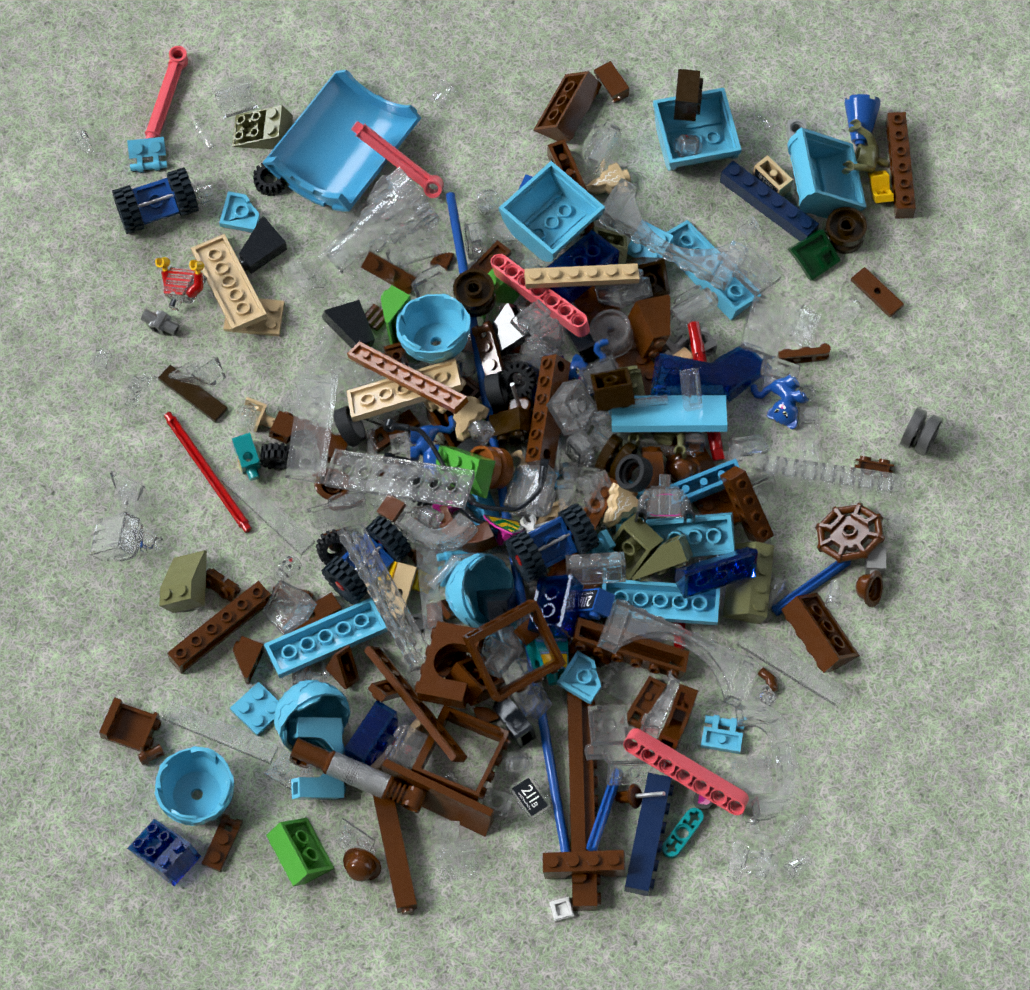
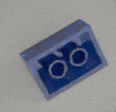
[527,574,584,639]

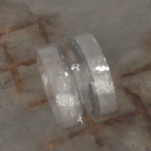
[590,309,634,358]

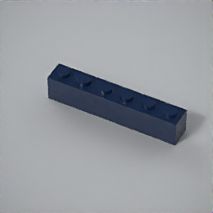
[720,160,819,241]
[624,772,674,896]

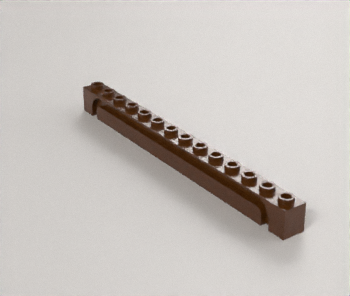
[566,638,601,911]

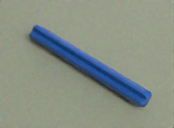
[771,560,851,616]
[586,768,623,851]

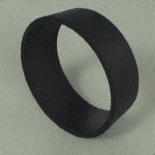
[333,406,366,447]

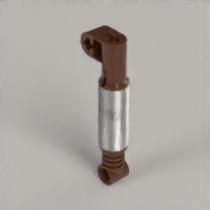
[289,738,427,813]

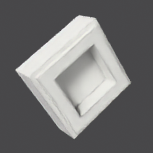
[549,897,574,922]

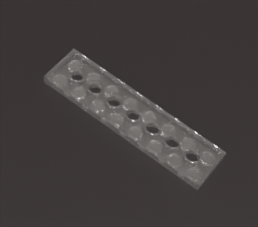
[323,449,476,509]
[337,523,428,669]

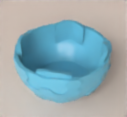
[396,294,471,364]
[445,553,514,628]
[274,680,350,752]
[154,746,234,826]

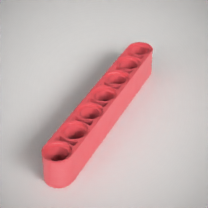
[491,254,590,337]
[623,728,749,815]

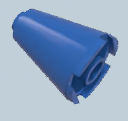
[844,94,881,147]

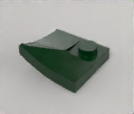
[788,229,841,281]

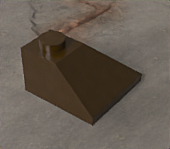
[626,257,670,302]

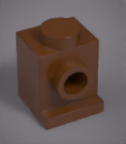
[384,342,409,367]

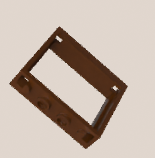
[462,599,566,702]
[412,705,511,802]

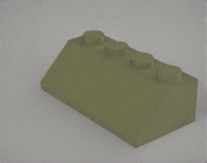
[722,541,774,624]

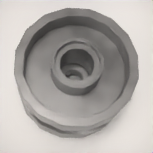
[900,407,942,456]

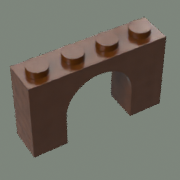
[415,621,486,709]

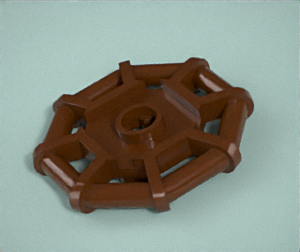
[815,503,885,564]

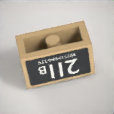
[753,155,793,197]

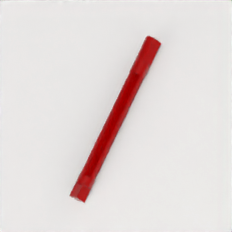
[688,321,724,462]

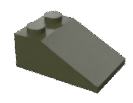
[605,513,663,580]
[159,550,207,613]

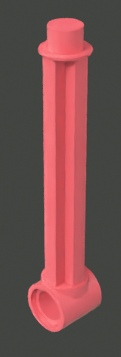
[145,46,188,139]
[351,121,444,198]

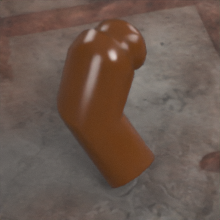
[758,667,778,696]

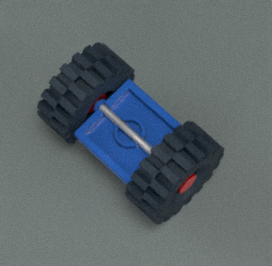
[112,167,199,234]
[505,503,599,583]
[321,515,412,605]

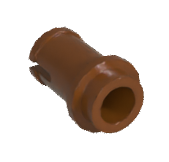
[138,744,165,765]

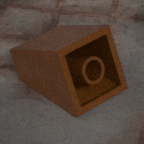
[625,295,670,359]

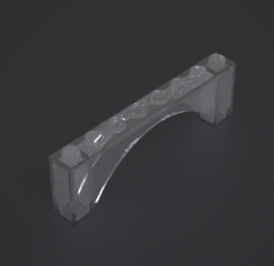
[598,178,749,291]
[597,599,760,709]

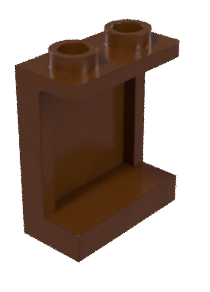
[99,697,162,752]

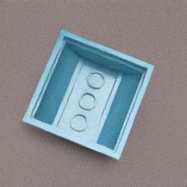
[653,88,741,171]
[787,127,867,219]
[499,161,605,262]

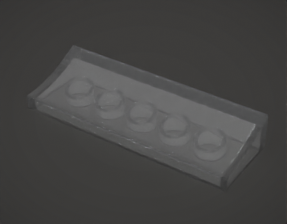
[285,373,339,484]

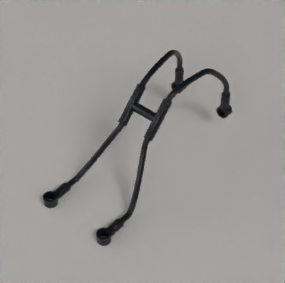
[383,419,549,530]

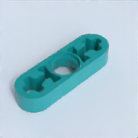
[662,808,704,859]

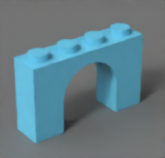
[290,717,346,800]

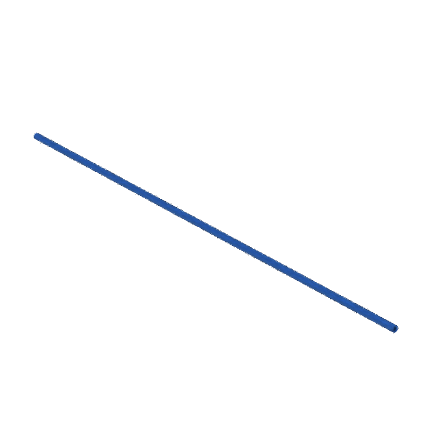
[446,192,571,852]

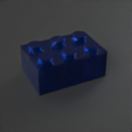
[344,700,399,766]

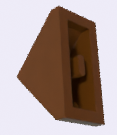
[326,645,360,689]

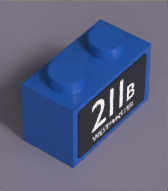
[572,588,615,620]

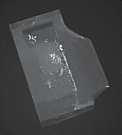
[760,354,800,387]

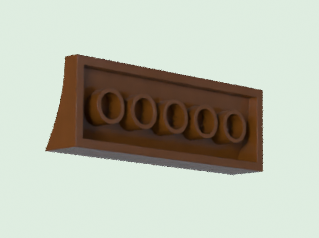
[382,758,494,837]

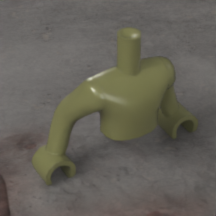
[842,119,889,174]
[628,432,687,459]

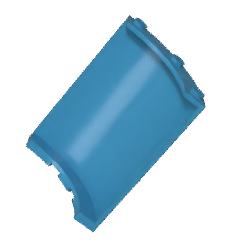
[262,70,421,212]

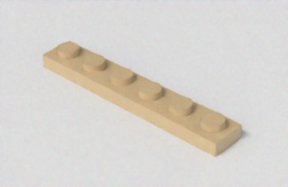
[524,263,640,289]

